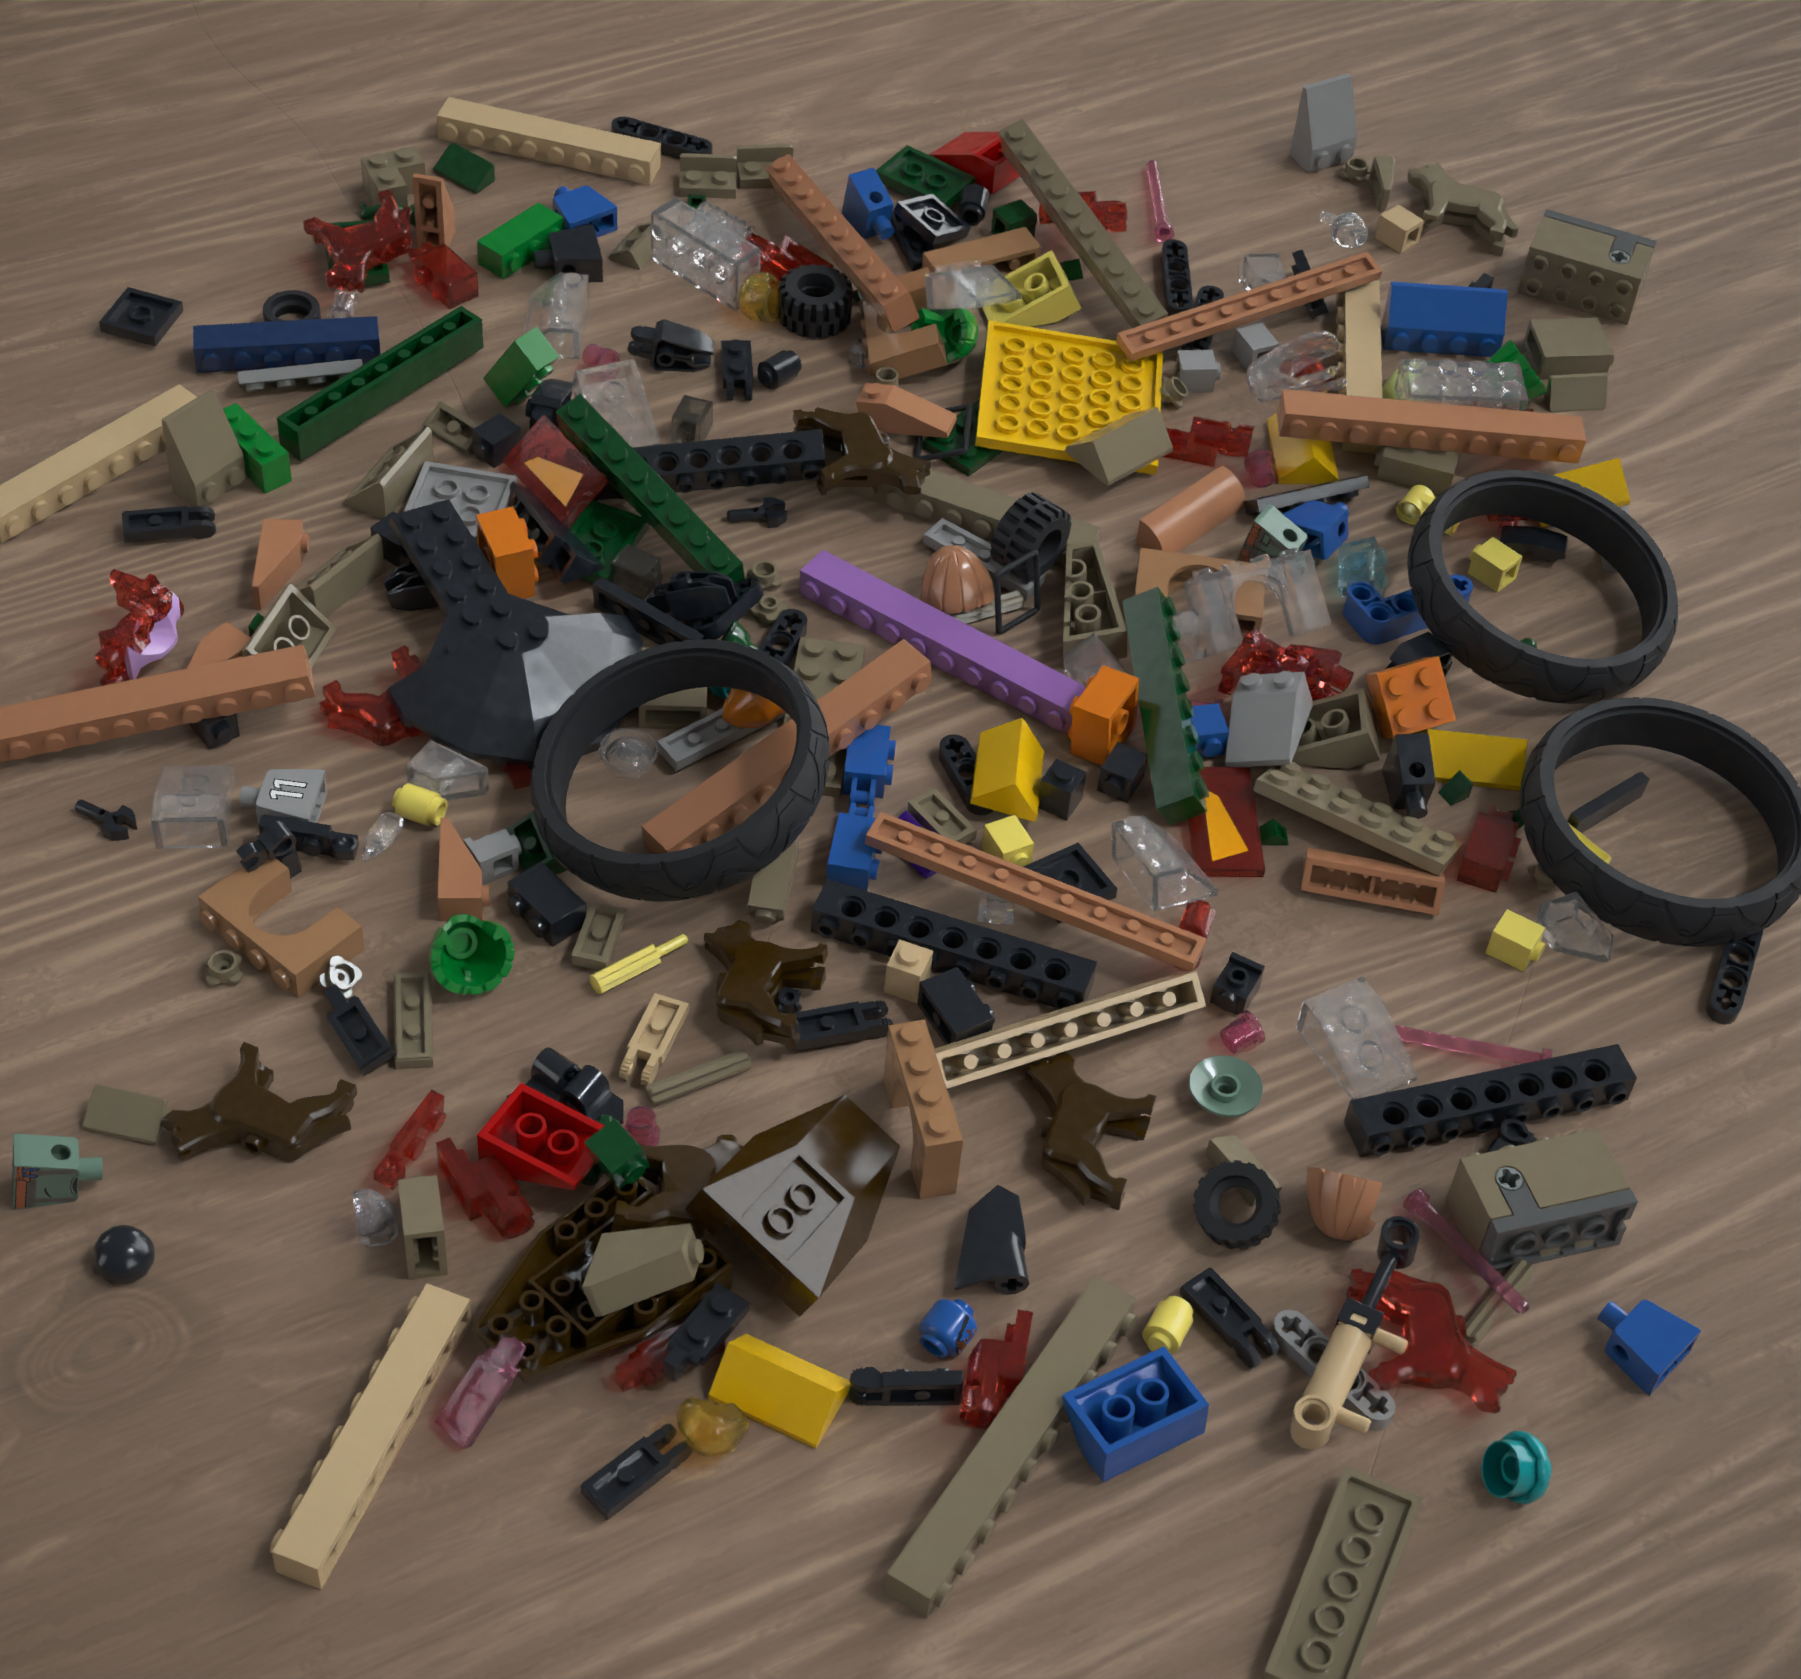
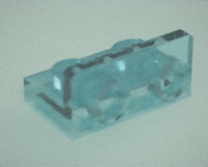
[1338,536,1388,598]

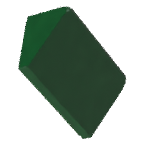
[433,143,495,194]
[507,810,568,874]

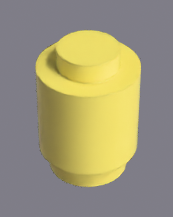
[392,783,447,826]
[1142,1296,1193,1354]

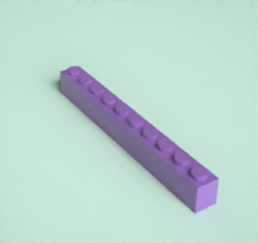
[799,549,1085,735]

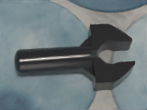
[727,497,787,528]
[75,799,138,841]

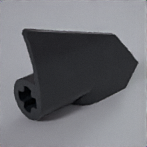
[507,1047,624,1124]
[954,1185,1030,1294]

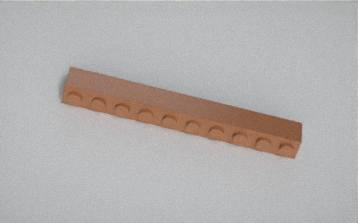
[765,154,920,333]
[1277,389,1587,463]
[641,639,932,854]
[0,644,315,762]

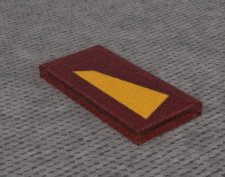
[502,415,609,527]
[1188,767,1265,877]

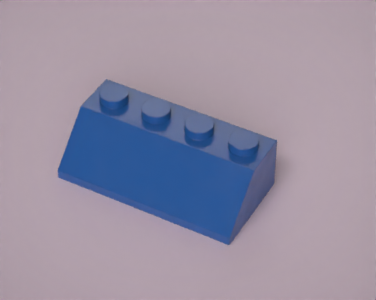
[1381,281,1508,357]

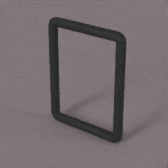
[914,404,972,461]
[993,550,1041,634]

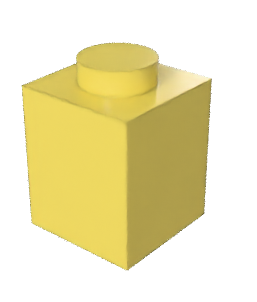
[1468,537,1523,592]
[981,815,1034,867]
[1485,909,1546,972]

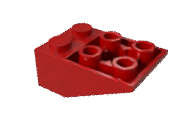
[929,132,1020,194]

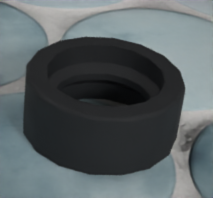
[263,290,321,322]

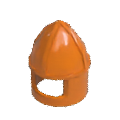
[722,688,786,728]

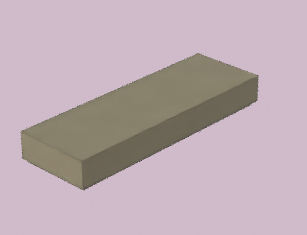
[394,972,433,1069]

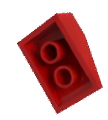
[477,1083,604,1190]

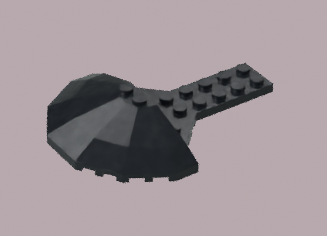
[386,499,643,770]

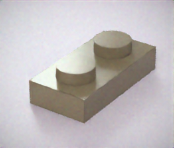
[907,787,977,844]
[571,902,626,970]

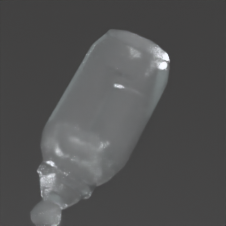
[361,812,404,862]

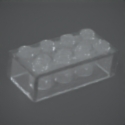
[651,197,761,311]
[1395,358,1528,411]

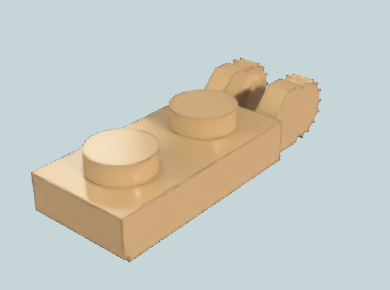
[619,993,689,1086]

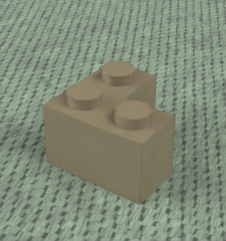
[361,146,425,219]

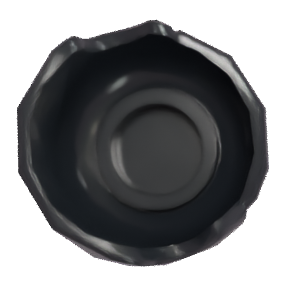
[92,1225,155,1284]

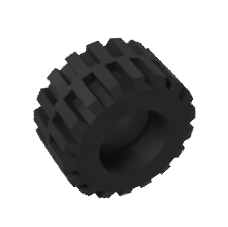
[778,264,853,339]
[990,492,1072,581]

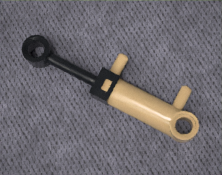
[1290,1216,1420,1450]

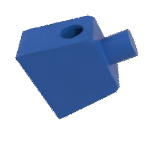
[842,167,895,240]
[553,186,617,237]
[1283,500,1349,560]
[1597,1300,1701,1396]

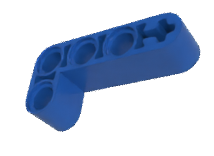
[1343,575,1473,645]

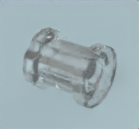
[327,288,359,319]

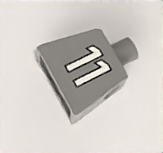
[239,769,327,824]

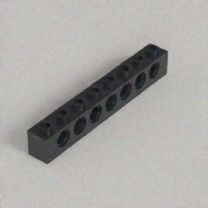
[572,429,826,502]
[811,879,1097,1009]
[1344,1044,1637,1157]

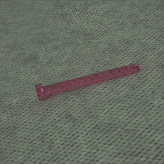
[1147,160,1174,243]
[1390,1025,1552,1064]
[1403,1188,1529,1314]

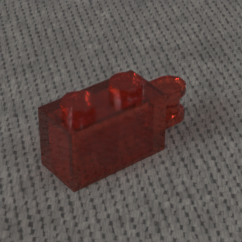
[408,241,479,309]
[1456,804,1521,893]

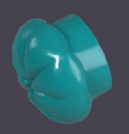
[1481,1430,1552,1505]

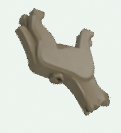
[1407,161,1519,256]

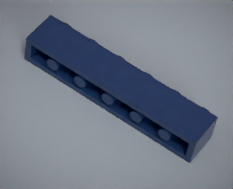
[193,316,381,373]

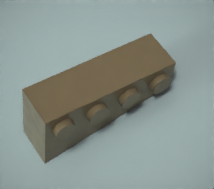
[1063,540,1127,669]

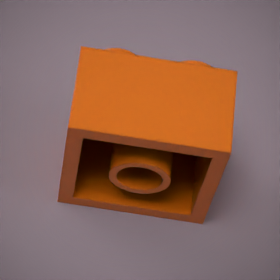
[476,506,539,599]
[1365,656,1456,739]
[1068,665,1139,766]

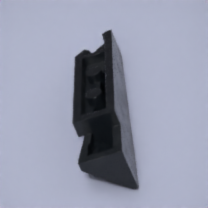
[510,481,605,584]

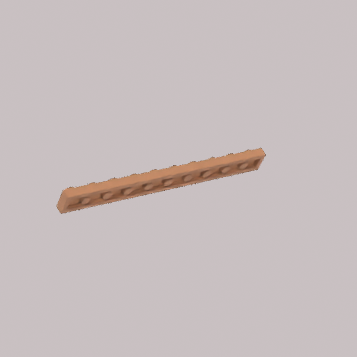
[1116,251,1382,362]
[865,812,1207,971]

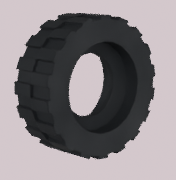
[1193,1160,1281,1250]

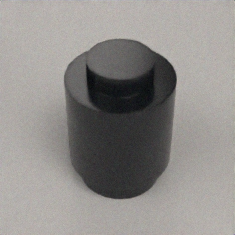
[958,184,990,226]
[757,350,802,390]

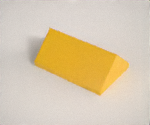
[1266,413,1339,485]
[1538,458,1630,527]
[970,718,1044,822]
[1419,729,1528,791]
[708,1334,851,1449]

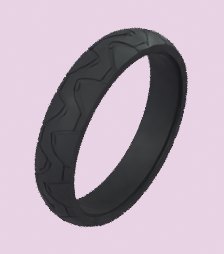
[1407,470,1678,704]
[530,639,830,902]
[1519,697,1801,947]

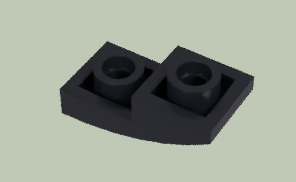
[1500,525,1569,562]

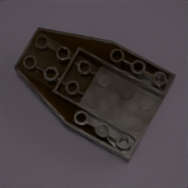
[685,1095,900,1317]
[472,1179,733,1383]

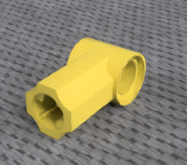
[1396,485,1460,536]

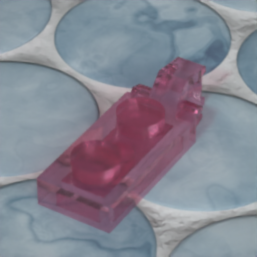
[435,1337,526,1447]

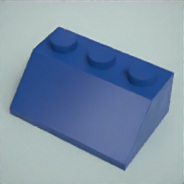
[1062,1346,1209,1482]

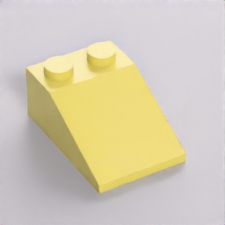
[975,250,1082,327]

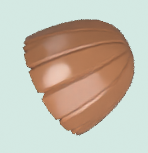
[920,545,994,614]
[1306,1166,1382,1241]

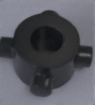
[776,988,802,1014]

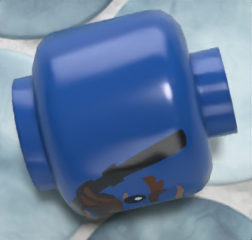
[918,1298,977,1359]

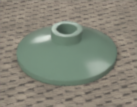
[1189,1055,1263,1118]

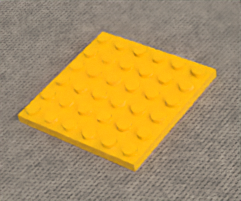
[975,320,1163,475]

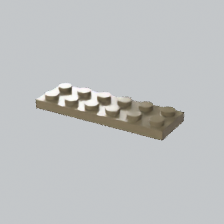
[784,637,865,797]
[1253,762,1463,876]
[1262,1466,1423,1679]

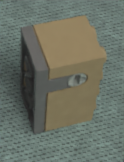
[1517,209,1657,325]
[1445,1128,1638,1276]

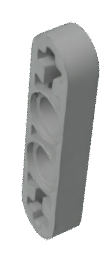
[1271,1310,1396,1431]

